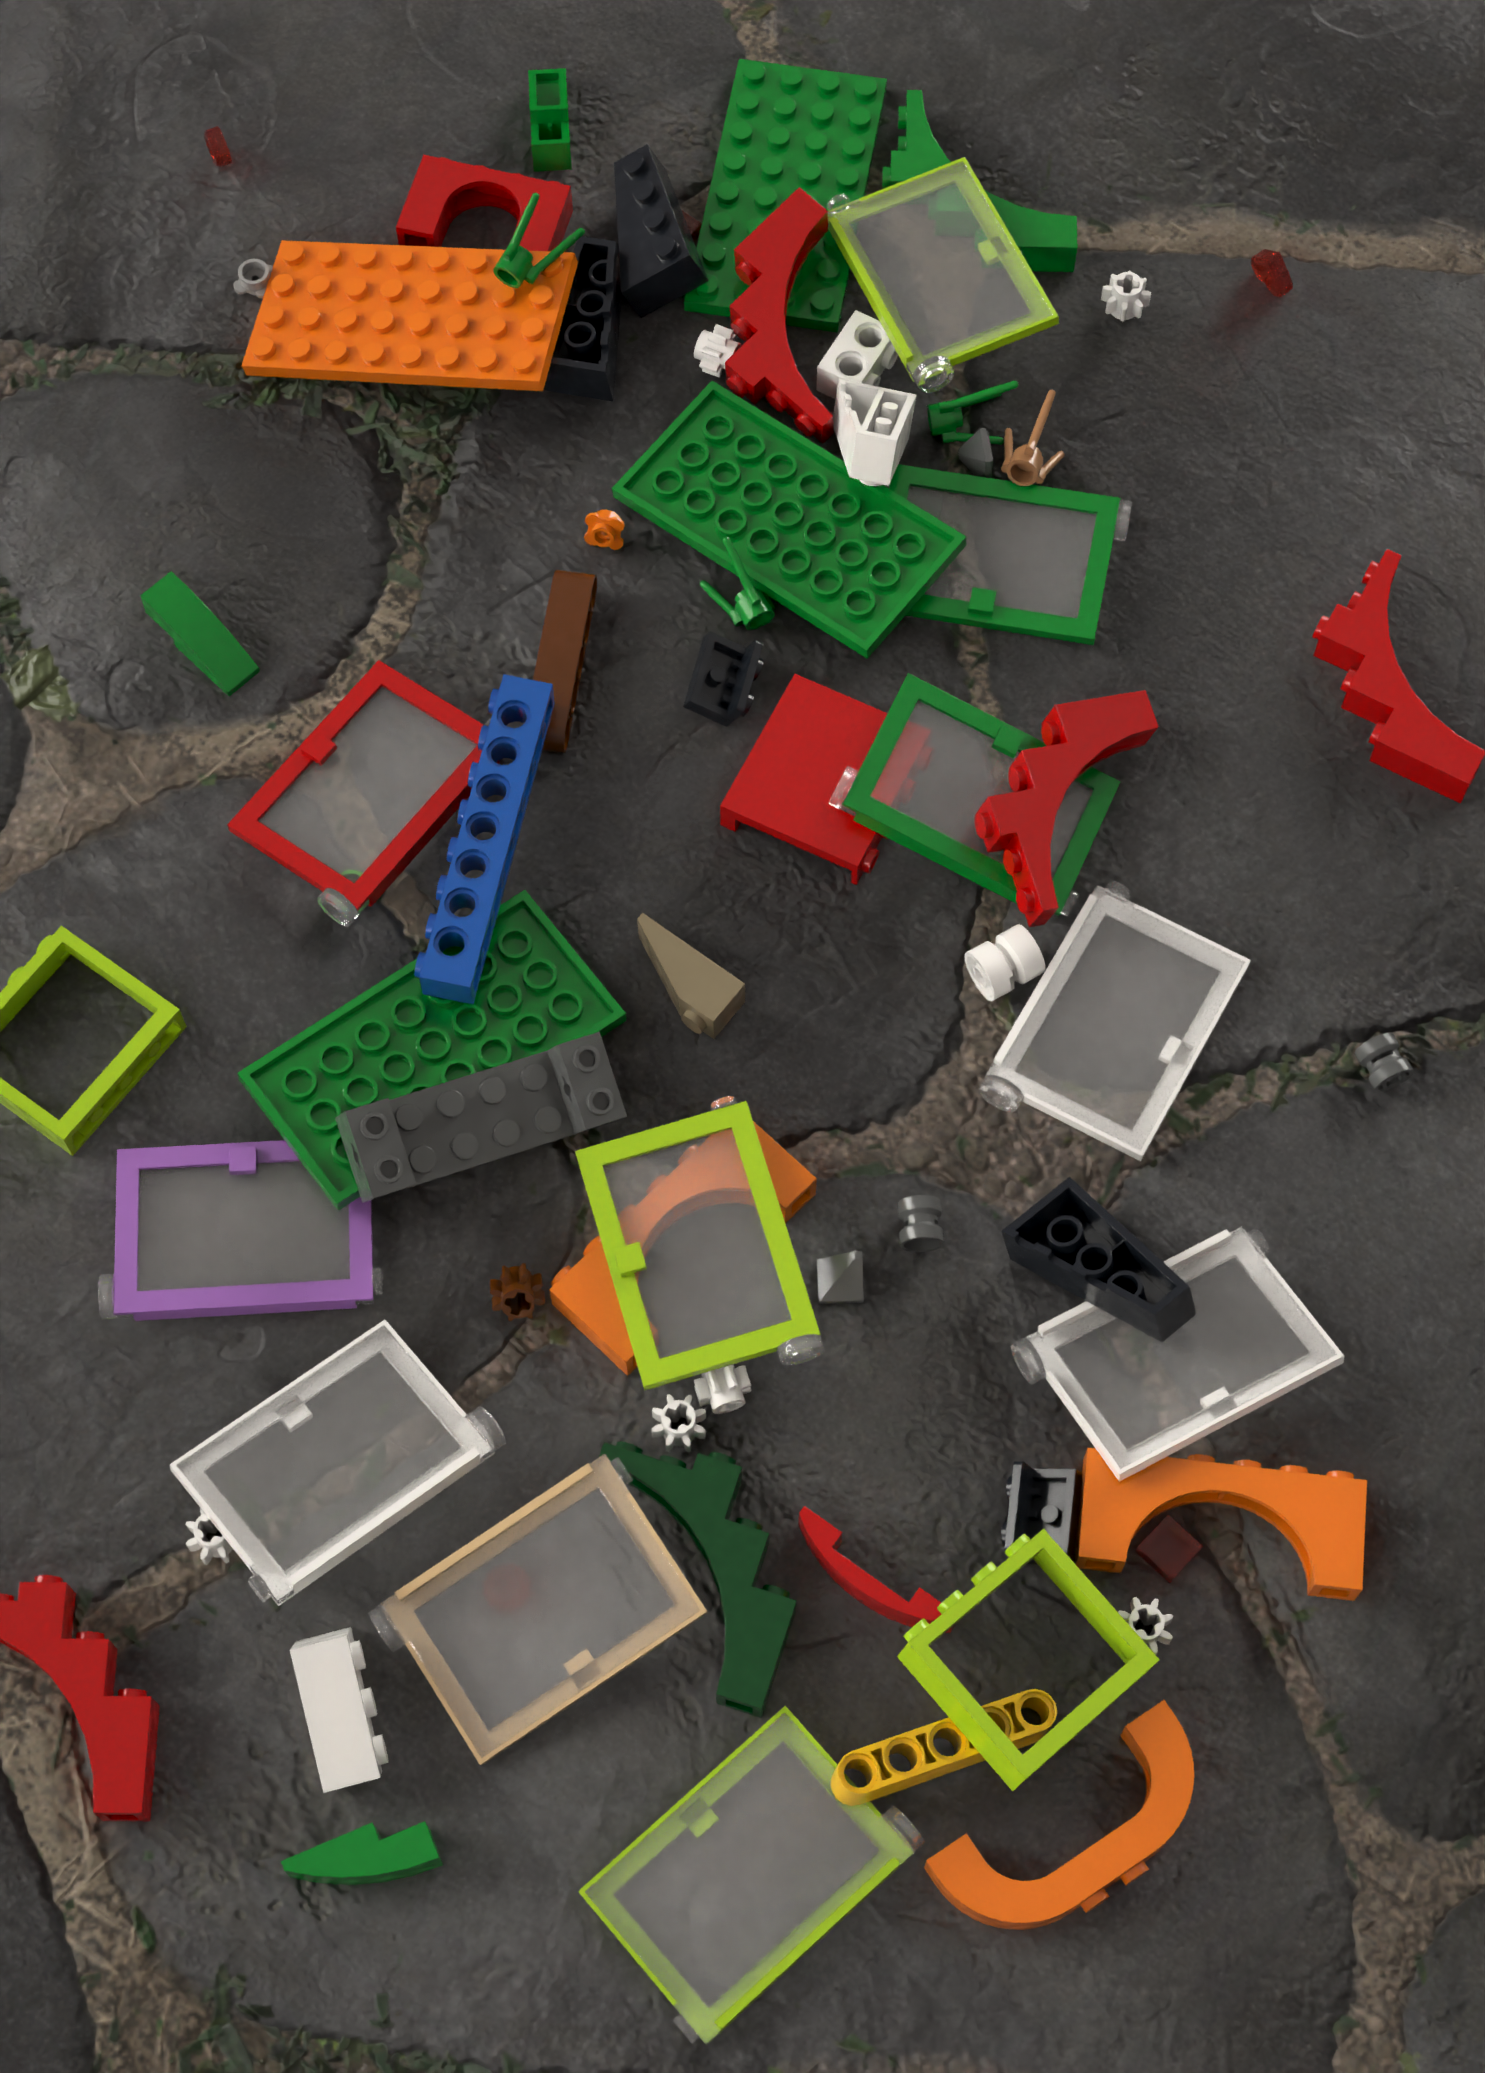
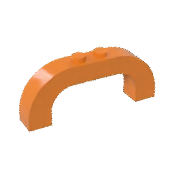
[924,1700,1194,1930]

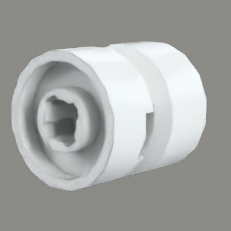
[965,924,1046,1002]

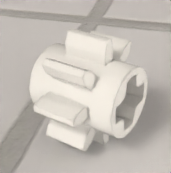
[1101,271,1151,322]
[694,324,742,377]
[694,1364,751,1414]
[651,1394,706,1452]
[185,1508,233,1565]
[1118,1597,1173,1655]

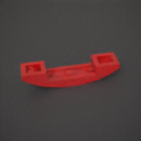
[798,1506,956,1633]

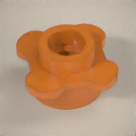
[584,510,625,550]

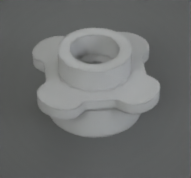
[233,259,273,298]

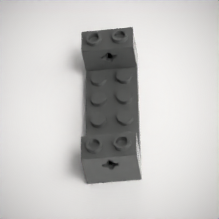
[335,1032,627,1203]

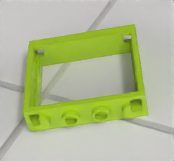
[0,925,187,1156]
[897,1529,1160,1791]

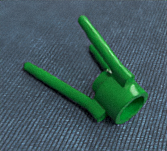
[493,193,585,288]
[927,380,1019,445]
[700,536,775,630]

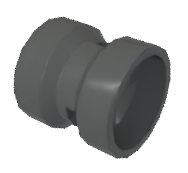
[1354,1032,1414,1092]
[897,1195,945,1252]

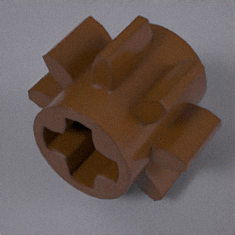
[489,1263,545,1321]

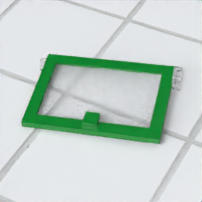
[884,464,1132,645]
[828,673,1121,920]

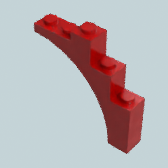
[725,187,834,444]
[1312,549,1485,804]
[975,690,1159,928]
[0,1575,160,1821]

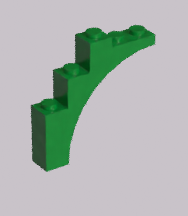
[882,90,1078,272]

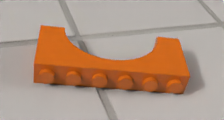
[549,1121,817,1376]
[1075,1448,1367,1601]

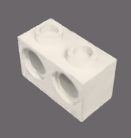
[817,310,898,399]

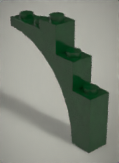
[598,1441,797,1718]

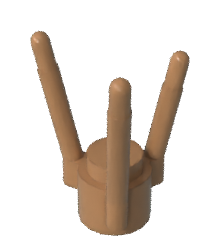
[1001,390,1065,486]

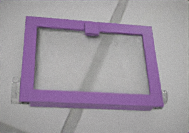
[98,1140,383,1321]

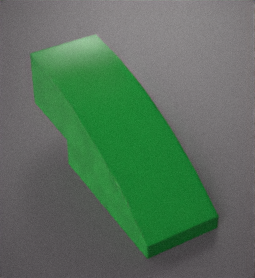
[528,68,572,172]
[140,571,260,697]
[281,1821,443,1885]

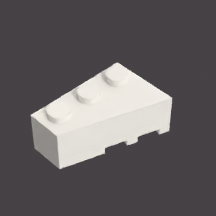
[833,379,916,487]
[290,1627,388,1793]

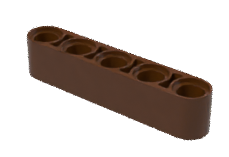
[533,570,597,753]

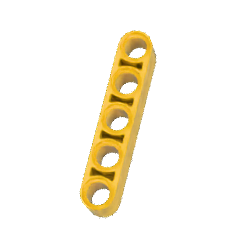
[830,1689,1057,1806]

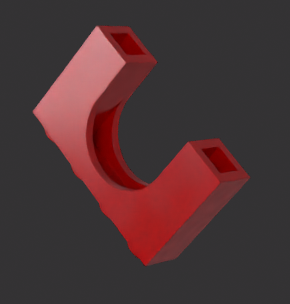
[396,154,573,252]

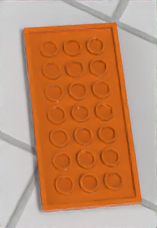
[241,240,578,391]

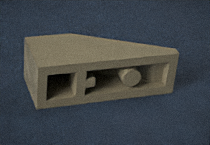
[637,913,745,1039]

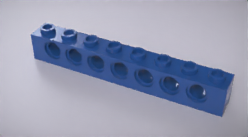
[414,674,555,1005]

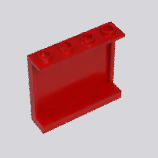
[720,674,934,885]

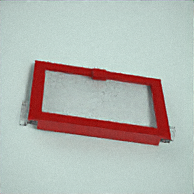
[227,660,499,927]

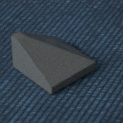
[958,428,993,478]
[817,1251,864,1304]

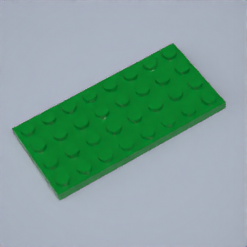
[684,59,887,333]
[612,381,967,659]
[238,890,626,1211]

